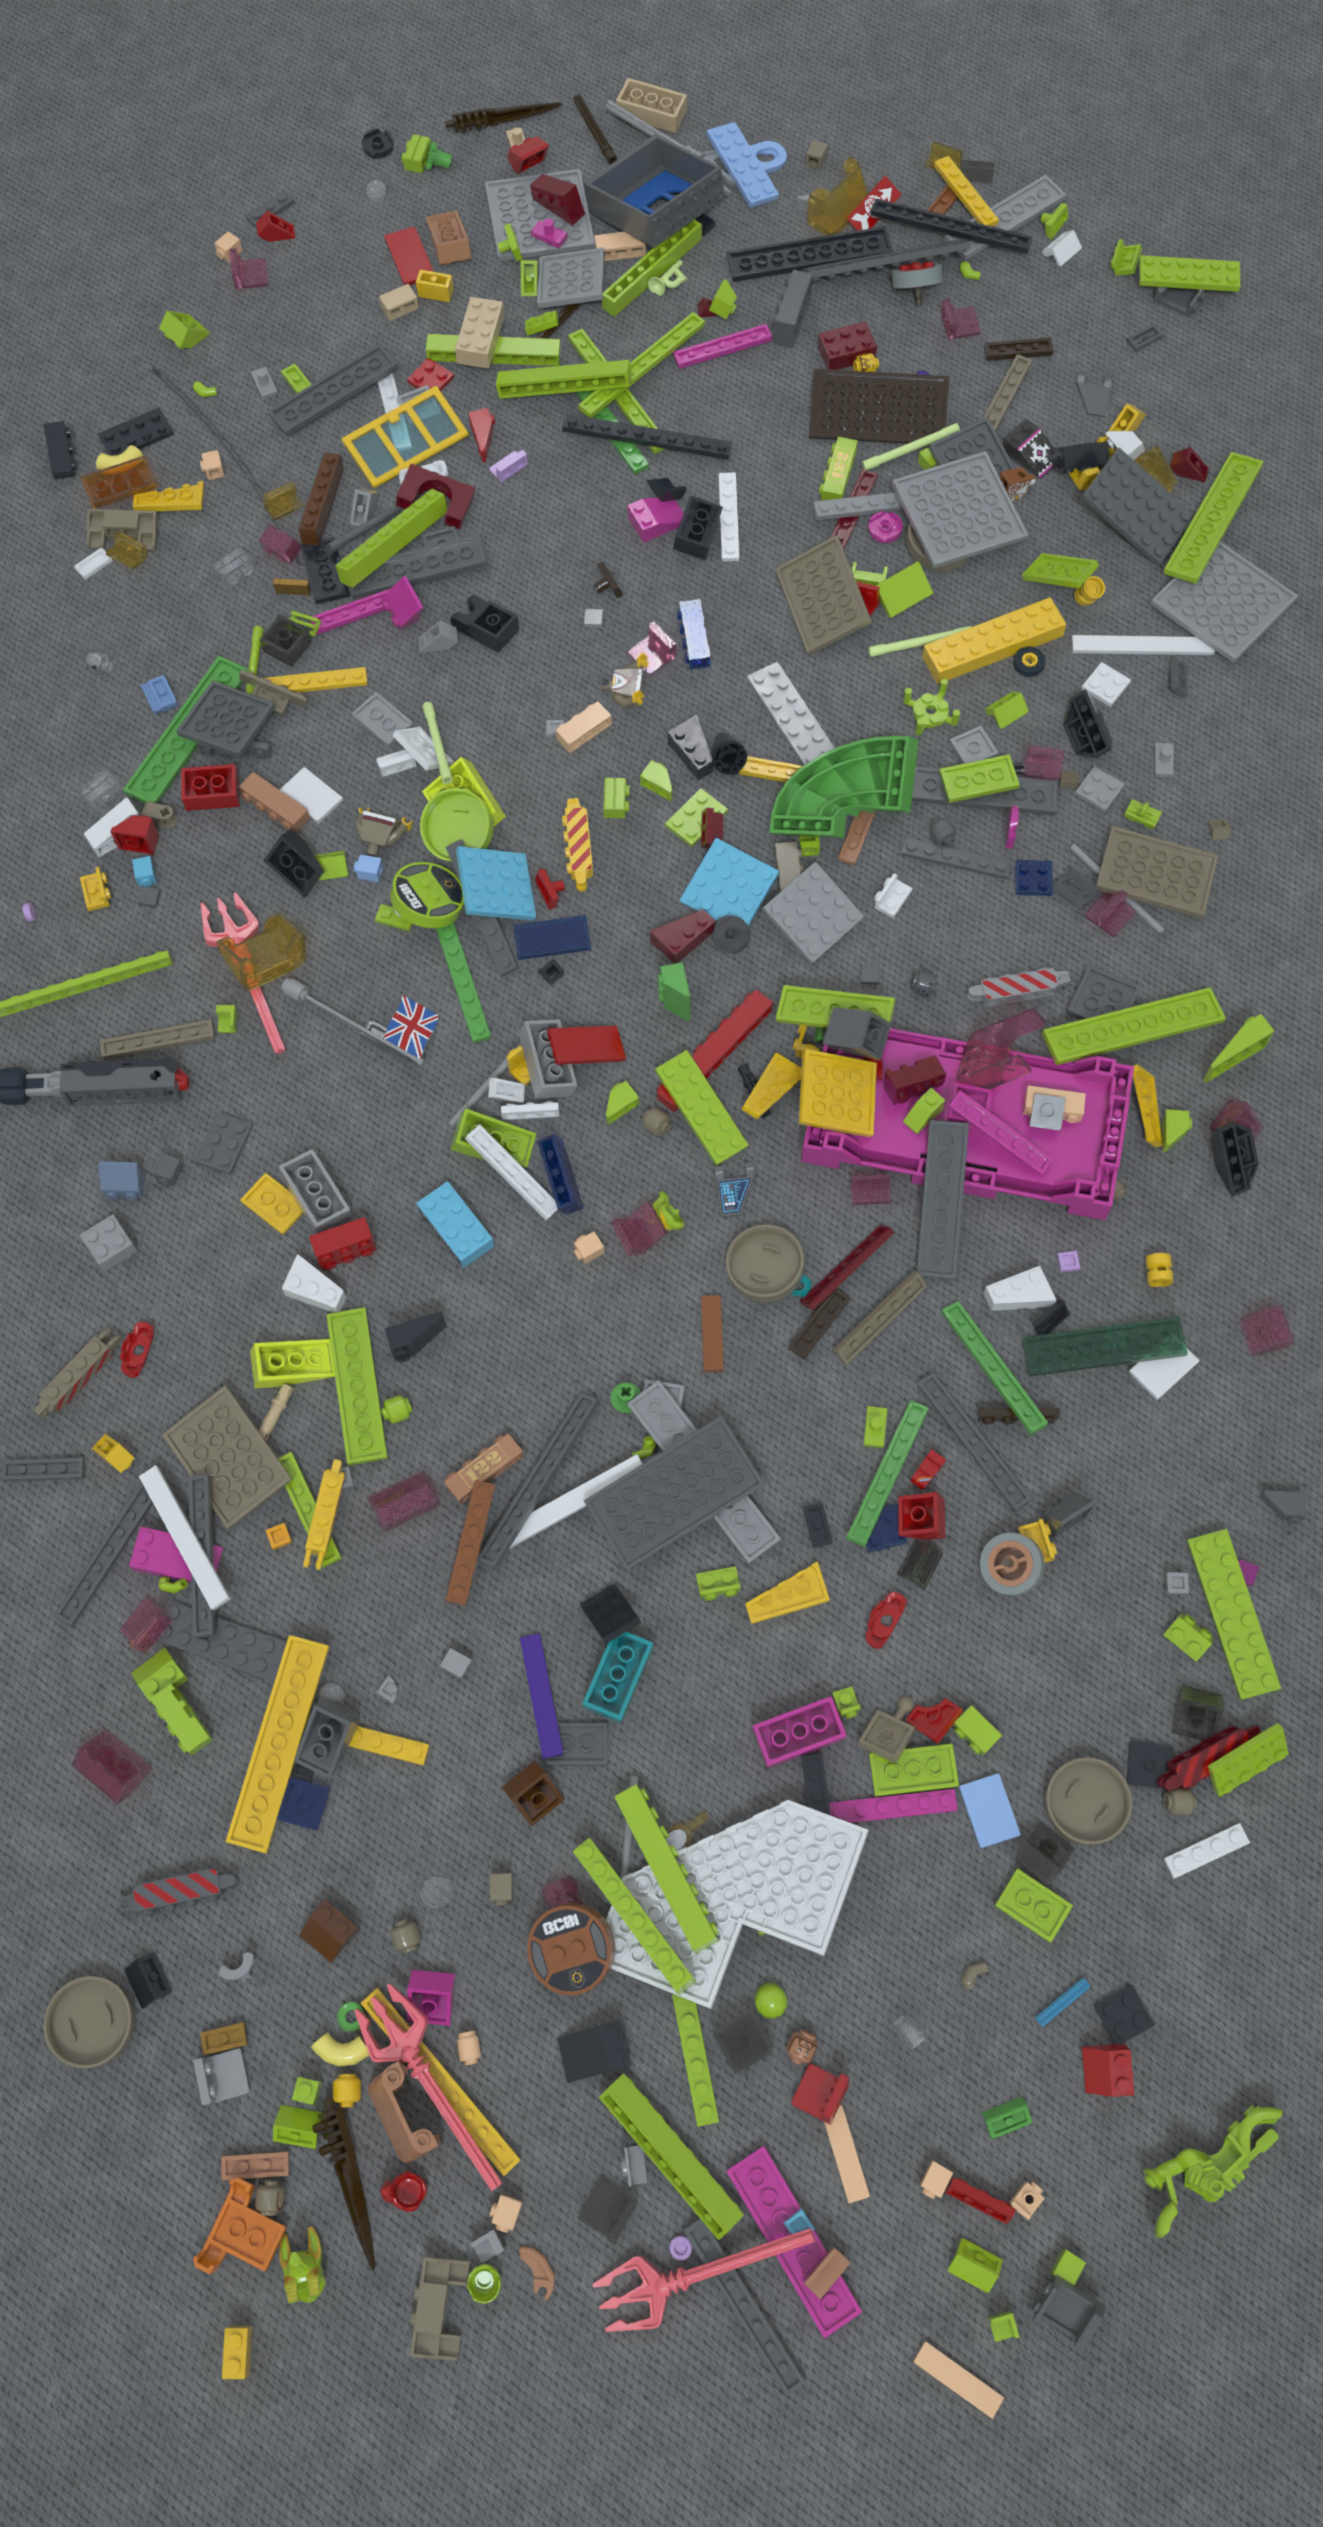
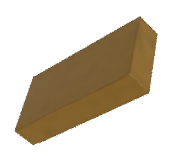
[273,578,311,596]

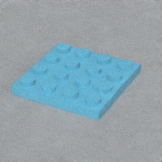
[679,838,780,927]
[456,846,536,920]

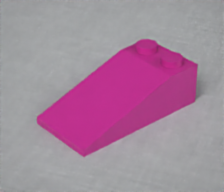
[129,1527,223,1583]

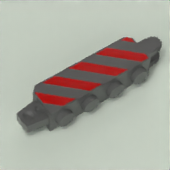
[118,1868,240,1916]

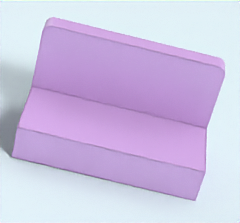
[489,450,528,482]

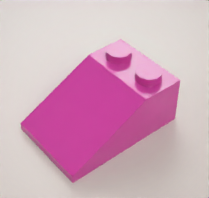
[627,498,684,543]
[382,576,423,630]

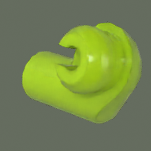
[960,261,981,280]
[193,381,217,397]
[632,1436,656,1460]
[158,1577,188,1594]

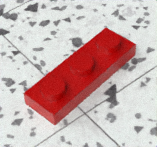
[945,2177,1016,2225]

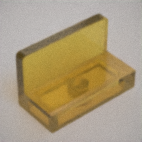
[925,141,963,170]
[263,481,303,520]
[106,531,146,569]

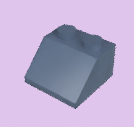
[98,1161,146,1200]

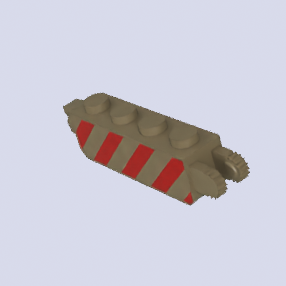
[34,1328,121,1418]

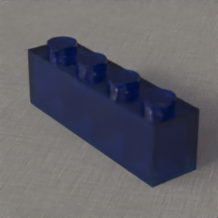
[676,599,711,670]
[537,1134,584,1215]

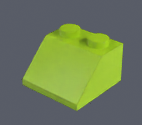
[159,310,211,349]
[131,1647,189,1705]

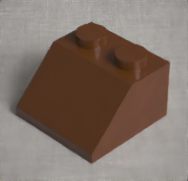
[502,1761,565,1826]
[300,1899,360,1964]

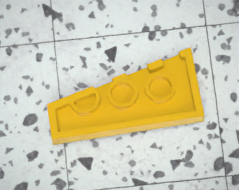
[133,481,204,511]
[1133,1064,1163,1147]
[745,1561,830,1625]

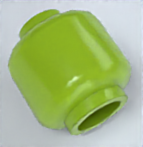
[381,1395,412,1424]

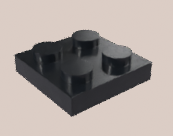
[1093,1985,1155,2044]

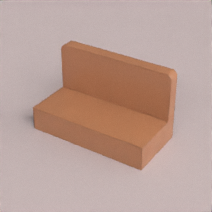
[803,2246,850,2299]

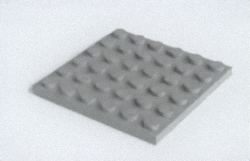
[485,169,595,262]
[892,451,1028,569]
[1150,542,1298,663]

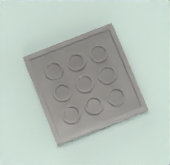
[537,247,605,309]
[762,861,864,964]

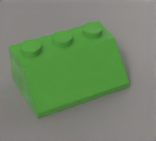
[657,962,690,1021]

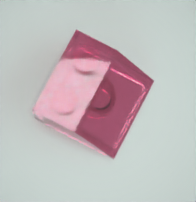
[1209,1099,1263,1140]
[1239,1304,1294,1357]

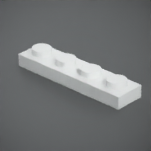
[1163,1823,1250,1879]

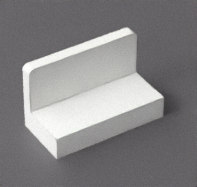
[1042,230,1082,266]
[376,749,417,777]

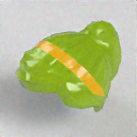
[648,1191,685,1231]

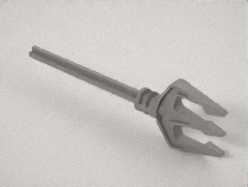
[605,100,737,196]

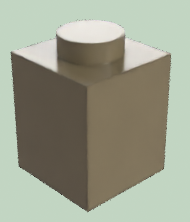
[806,140,828,170]
[490,1873,513,1906]

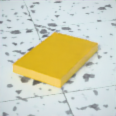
[240,1173,303,1235]

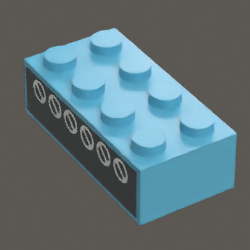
[416,1181,494,1268]

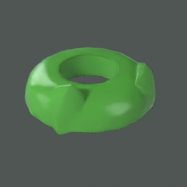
[813,1027,825,1043]
[337,2002,365,2032]

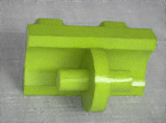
[1124,799,1162,829]

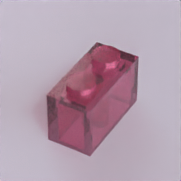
[258,524,302,564]

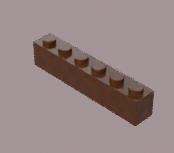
[298,452,344,546]

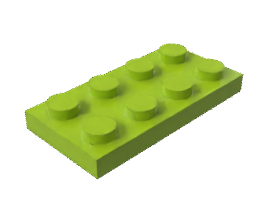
[1022,553,1099,588]
[939,754,1020,803]
[1208,1723,1289,1797]
[869,1744,959,1797]

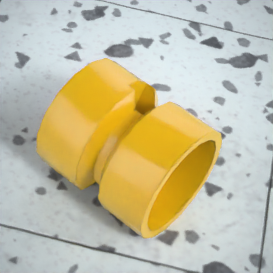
[1074,576,1105,606]
[1146,1253,1173,1287]

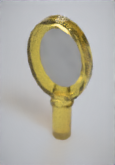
[666,1811,709,1851]

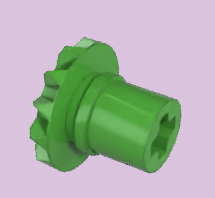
[426,142,452,170]
[611,1382,641,1414]

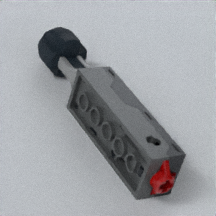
[0,1057,190,1107]

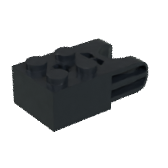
[450,595,519,653]

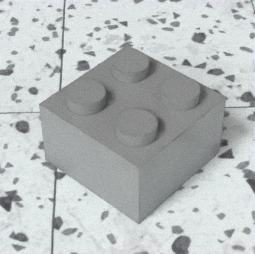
[80,1215,137,1272]

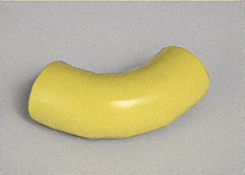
[96,445,143,474]
[311,2033,369,2067]

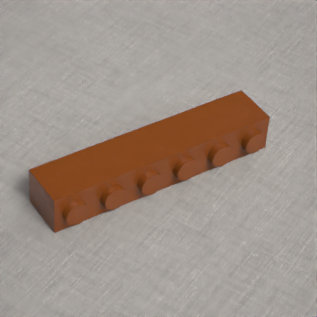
[445,1480,495,1606]

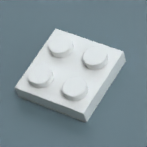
[1081,662,1131,707]

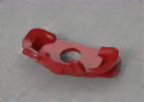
[120,1322,154,1378]
[866,1592,907,1649]

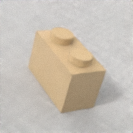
[379,284,419,321]

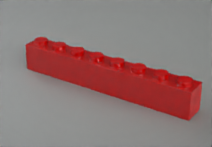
[657,990,773,1113]

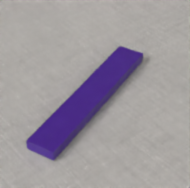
[520,1633,564,1760]

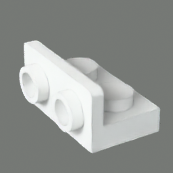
[874,873,913,919]

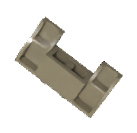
[86,509,158,551]
[410,2256,471,2361]

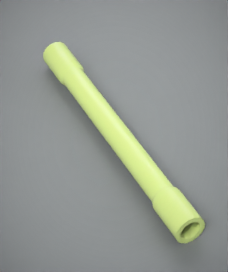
[862,423,960,471]
[868,626,971,657]
[423,702,453,784]

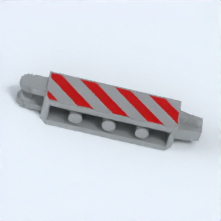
[967,967,1070,1007]

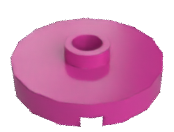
[868,511,903,543]

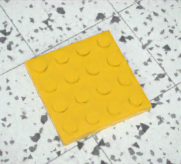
[799,1049,877,1137]

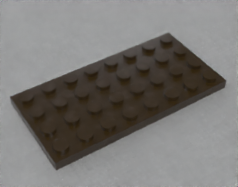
[809,369,949,445]

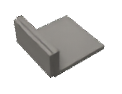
[1028,1094,1066,1130]
[621,2145,647,2187]

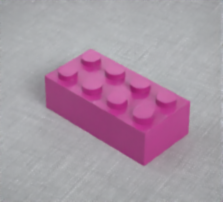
[752,1696,847,1769]

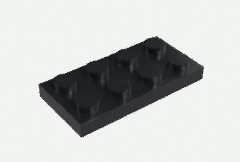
[98,407,174,456]
[300,537,350,604]

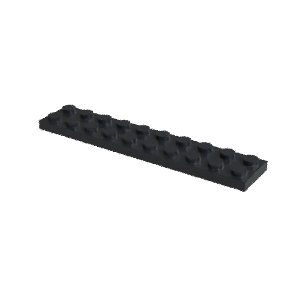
[726,226,893,282]

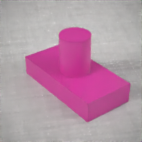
[531,219,568,248]

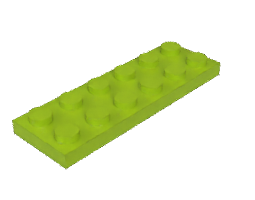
[1139,255,1240,292]
[776,985,896,1028]
[654,1050,749,1166]

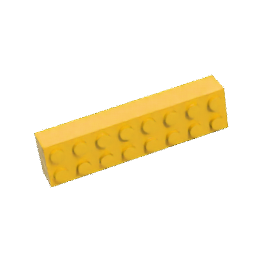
[922,597,1066,684]

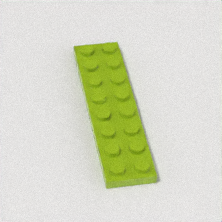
[326,1307,388,1466]
[1187,1529,1281,1700]

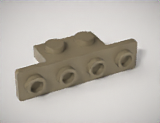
[239,670,307,716]

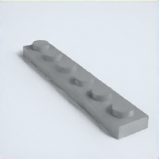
[813,492,904,520]

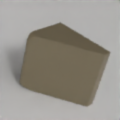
[1059,771,1079,789]
[1207,819,1231,840]

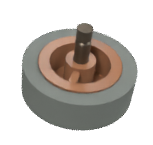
[980,1533,1045,1596]

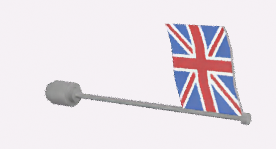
[281,978,439,1066]

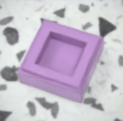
[1057,1250,1081,1273]

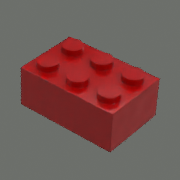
[181,764,240,811]
[309,1217,377,1270]

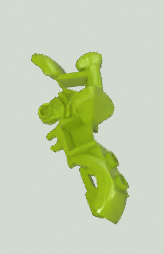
[1143,2105,1283,2238]

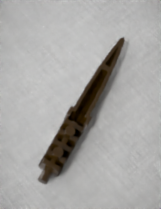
[445,102,562,132]
[312,2098,375,2270]

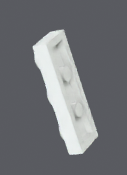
[501,1101,559,1120]

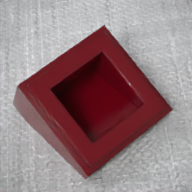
[697,298,718,317]

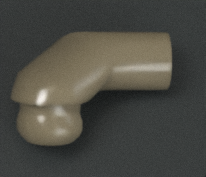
[961,1962,988,1990]

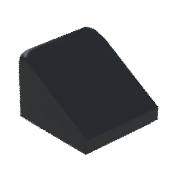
[537,959,565,985]

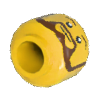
[853,353,879,372]

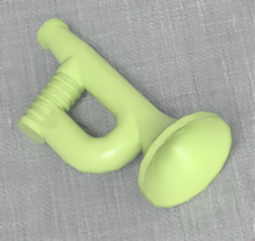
[648,260,687,296]

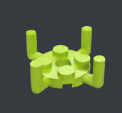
[903,679,960,736]

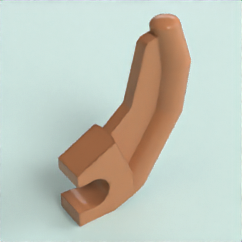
[519,2246,555,2300]

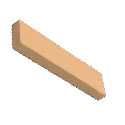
[824,2105,870,2203]
[913,2341,1004,2419]

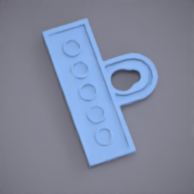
[706,122,787,208]

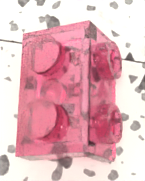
[851,1173,891,1205]
[541,1877,584,1910]

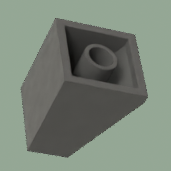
[823,1007,891,1060]

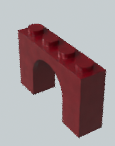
[396,464,475,530]

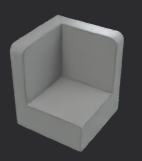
[440,1648,473,1678]
[470,2228,506,2263]

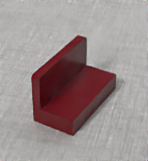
[701,807,723,849]

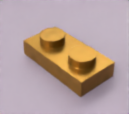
[200,2022,248,2055]

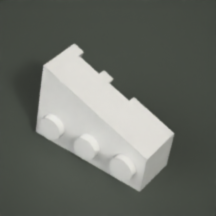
[84,797,139,858]
[282,1254,347,1313]
[983,1266,1056,1311]

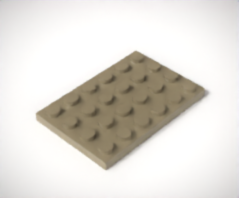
[775,535,872,656]
[1096,826,1219,919]
[162,1386,293,1530]

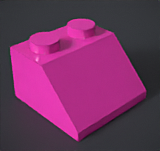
[407,1970,455,2026]

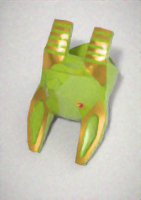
[279,2226,326,2304]

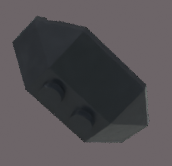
[1063,689,1112,758]
[1210,1121,1259,1197]

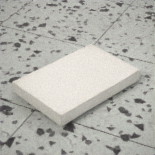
[393,727,453,771]
[280,767,343,824]
[1129,1333,1200,1400]

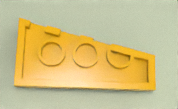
[741,1052,802,1119]

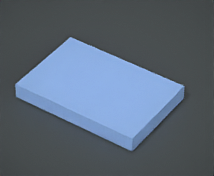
[959,1773,1021,1849]

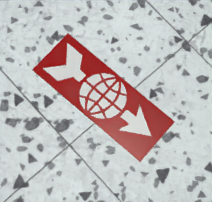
[847,175,902,230]

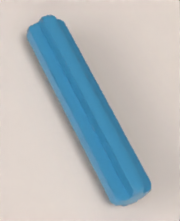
[1035,1978,1090,2027]

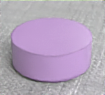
[23,903,36,922]
[670,2235,692,2260]

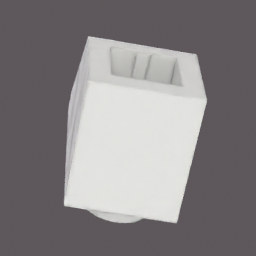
[1106,431,1145,460]

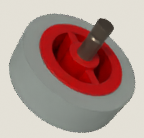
[892,261,942,305]

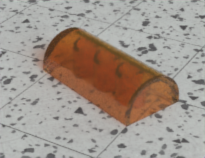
[80,455,157,509]

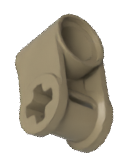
[141,801,177,828]

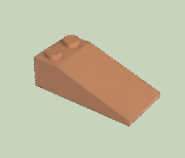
[426,211,471,265]

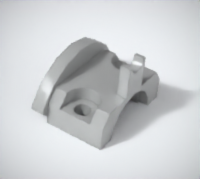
[218,1951,256,1984]

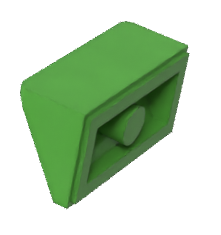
[982,2097,1032,2139]

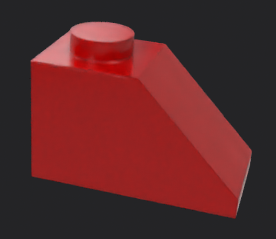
[256,211,296,242]

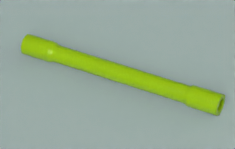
[245,626,264,694]

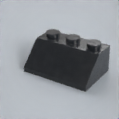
[1046,441,1110,474]

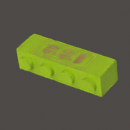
[819,437,858,501]

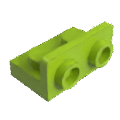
[696,1566,741,1601]

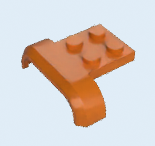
[193,2177,288,2275]

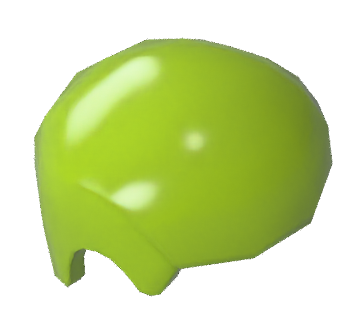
[754,1982,787,2019]
[467,2264,501,2304]

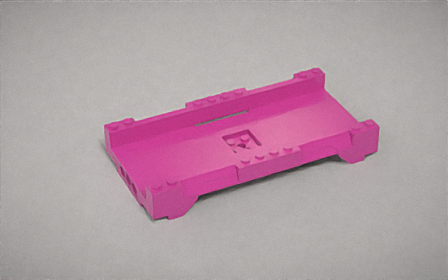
[801,1028,1134,1220]

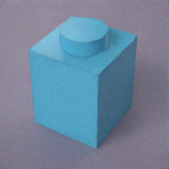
[132,856,157,887]

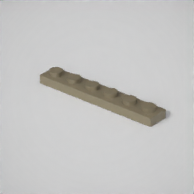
[983,354,1032,432]
[100,1019,215,1060]
[833,1271,927,1365]

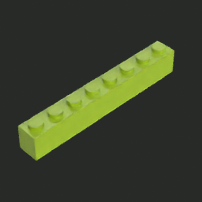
[602,219,702,317]
[426,334,561,366]
[496,360,632,399]
[335,489,448,588]
[614,1784,719,1954]
[573,1838,696,1995]
[598,2073,744,2240]

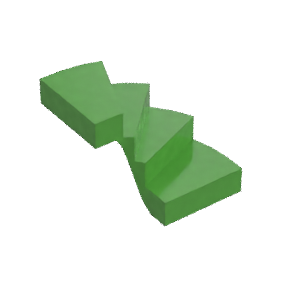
[769,736,919,839]

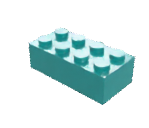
[582,1632,654,1724]

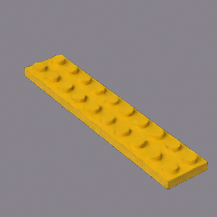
[225,1635,330,1853]

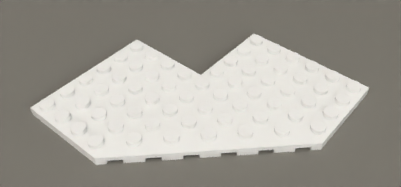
[606,1800,869,2009]

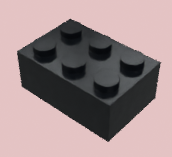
[673,495,723,560]

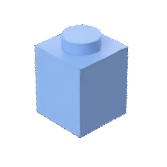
[354,855,383,882]

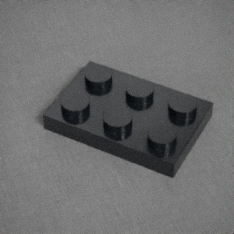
[579,1583,641,1644]

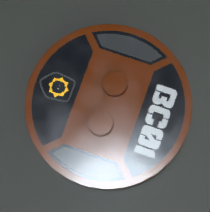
[527,1903,615,1995]

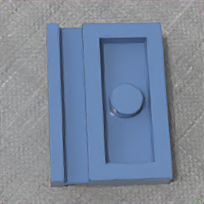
[140,675,178,715]

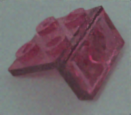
[230,248,268,289]
[941,298,981,340]
[628,622,676,676]
[611,1201,667,1256]
[120,1598,172,1654]

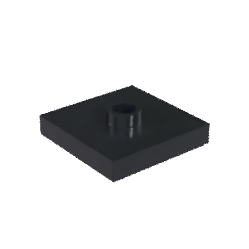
[1127,1741,1173,1789]

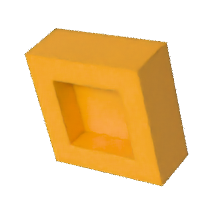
[265,1523,292,1550]

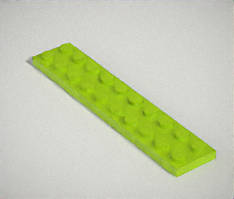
[1164,452,1264,584]
[1042,987,1226,1065]

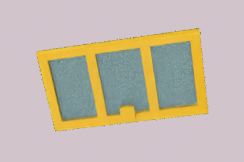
[341,386,469,489]

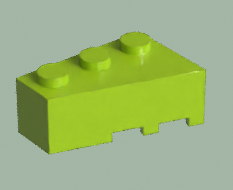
[150,1684,213,1755]

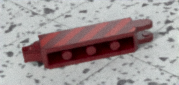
[1157,1725,1261,1791]

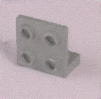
[193,2048,250,2106]

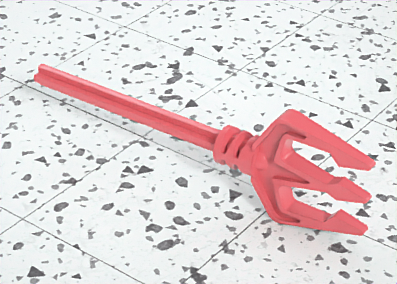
[201,893,286,1054]
[355,1984,502,2191]
[592,2228,815,2332]

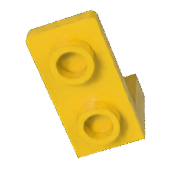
[1068,467,1100,491]
[793,1025,820,1058]
[507,1046,531,1086]

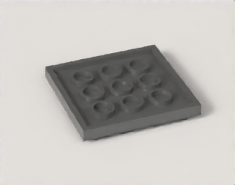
[928,417,1015,477]
[176,680,275,759]

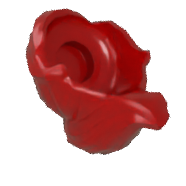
[380,2171,427,2212]

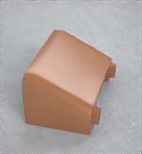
[368,2061,443,2163]

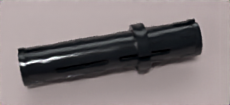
[737,1064,772,1118]

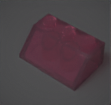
[368,1471,439,1533]
[71,1729,152,1805]

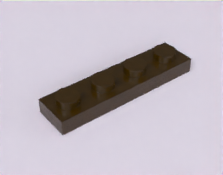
[984,337,1054,361]
[788,1288,851,1360]
[977,1408,1060,1425]

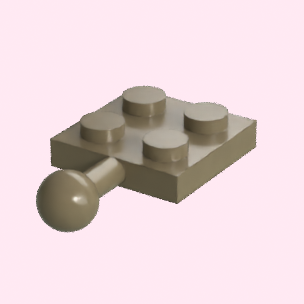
[858,1696,915,1764]

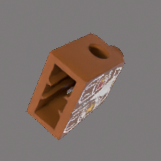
[1000,467,1035,502]

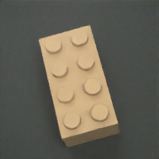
[616,78,687,133]
[455,297,505,369]

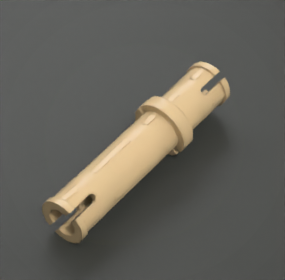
[259,1384,294,1442]

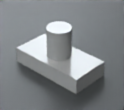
[250,367,278,400]
[1154,743,1174,778]

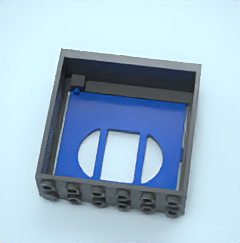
[584,134,725,248]

